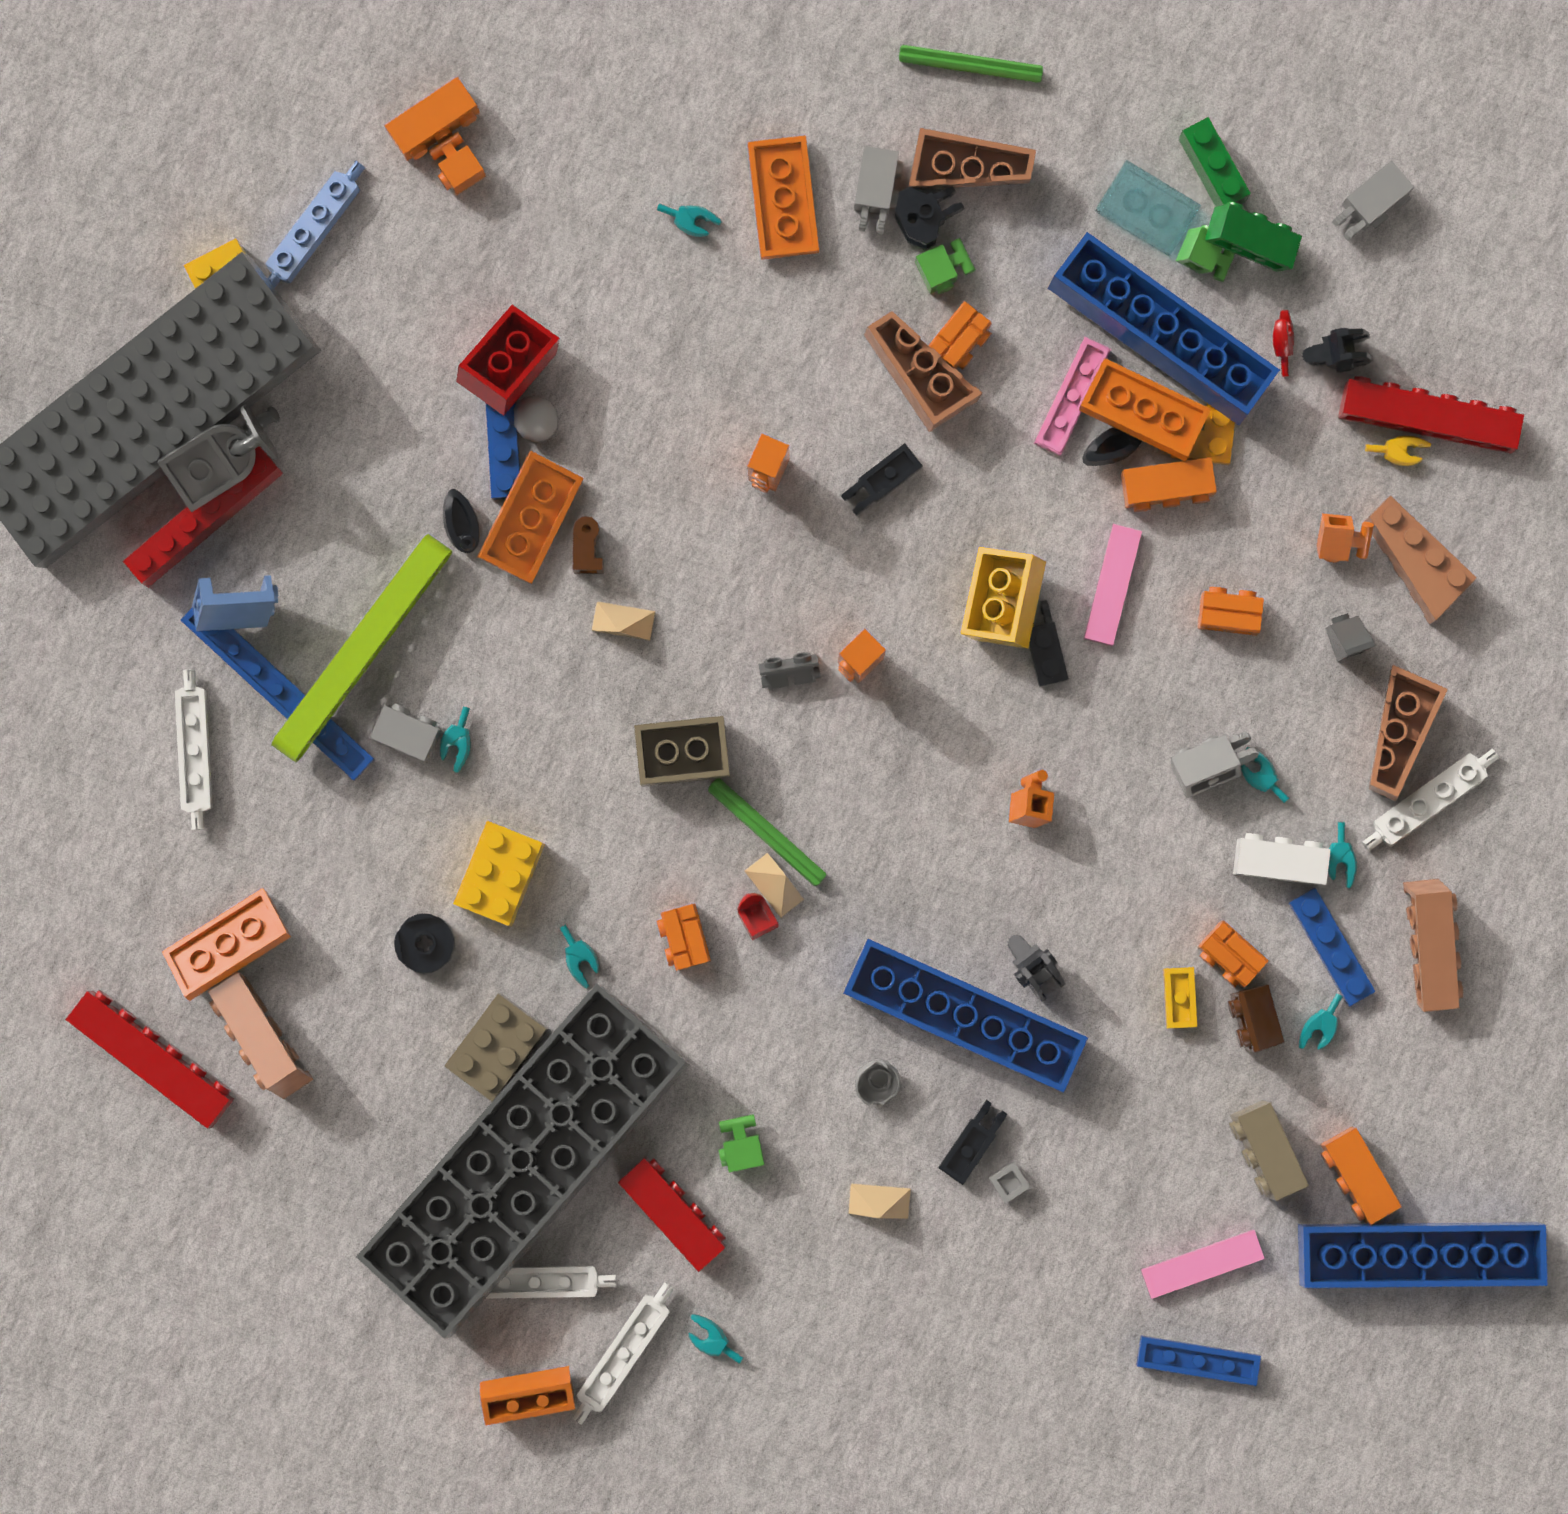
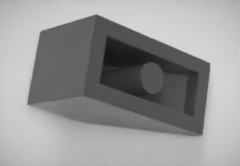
[1325,613,1375,662]

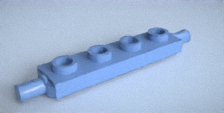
[265,161,366,288]

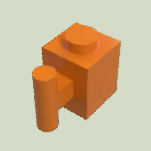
[428,132,486,195]
[1316,513,1374,563]
[1009,770,1054,828]

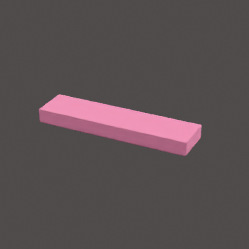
[1034,337,1111,456]
[1084,524,1142,646]
[1140,1230,1265,1299]

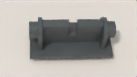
[758,652,821,690]

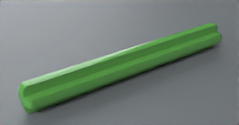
[899,45,1043,83]
[708,778,826,886]

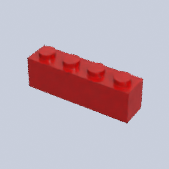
[618,1157,726,1272]

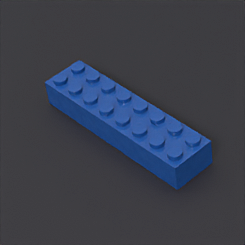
[1047,232,1280,426]
[843,939,1088,1093]
[1298,1222,1548,1288]

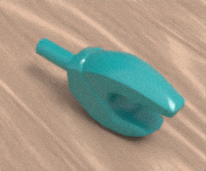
[657,203,722,237]
[439,706,471,773]
[1241,747,1289,803]
[1328,822,1357,889]
[560,925,599,989]
[1299,993,1343,1050]
[688,1314,743,1364]

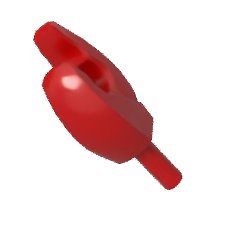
[1273,310,1294,377]

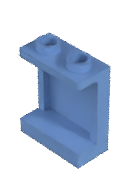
[192,575,278,631]

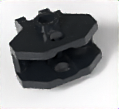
[894,186,965,250]
[1302,328,1374,373]
[1007,934,1066,1002]

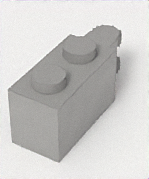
[854,146,903,235]
[1332,160,1414,241]
[1171,731,1259,799]

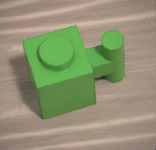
[1176,225,1235,282]
[915,238,976,294]
[718,1114,765,1173]

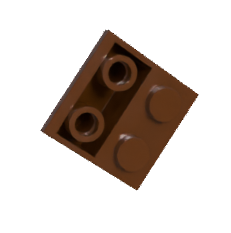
[1227,984,1285,1053]

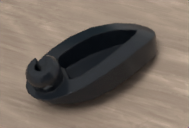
[1082,427,1142,466]
[443,489,480,553]

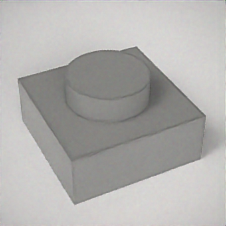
[989,1161,1031,1204]

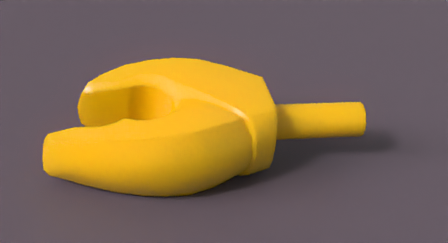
[1365,436,1431,466]

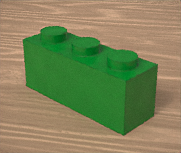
[1178,117,1251,207]
[1205,202,1302,272]

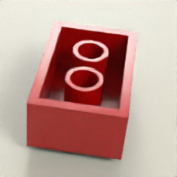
[456,304,560,416]

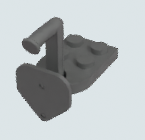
[157,405,280,512]

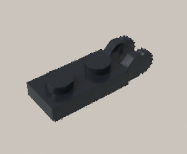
[841,443,923,516]
[1029,600,1069,687]
[938,1099,1007,1185]

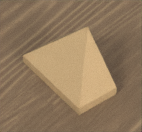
[592,601,655,641]
[744,853,804,918]
[848,1183,911,1219]

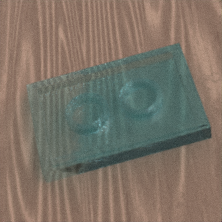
[1095,160,1202,257]

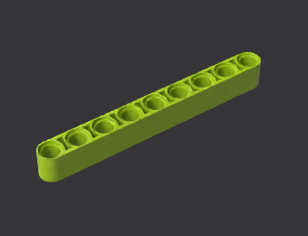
[271,534,453,763]

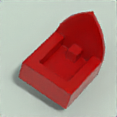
[737,893,779,941]

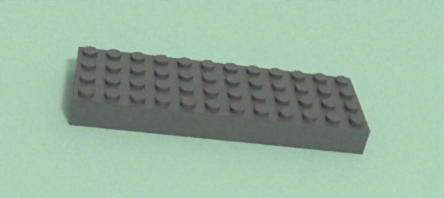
[0,252,322,568]
[356,983,690,1339]

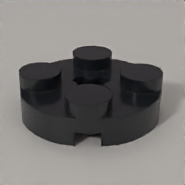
[394,913,455,973]

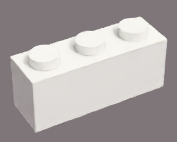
[1233,833,1330,886]

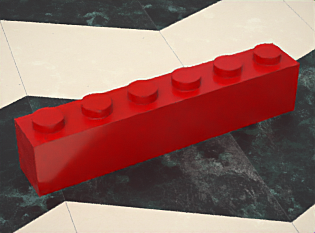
[1338,376,1525,454]
[122,446,283,588]
[65,990,234,1129]

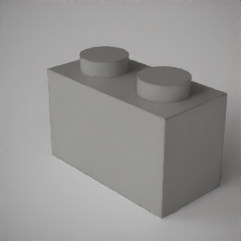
[370,703,442,764]

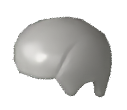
[514,395,558,442]
[854,1060,901,1106]

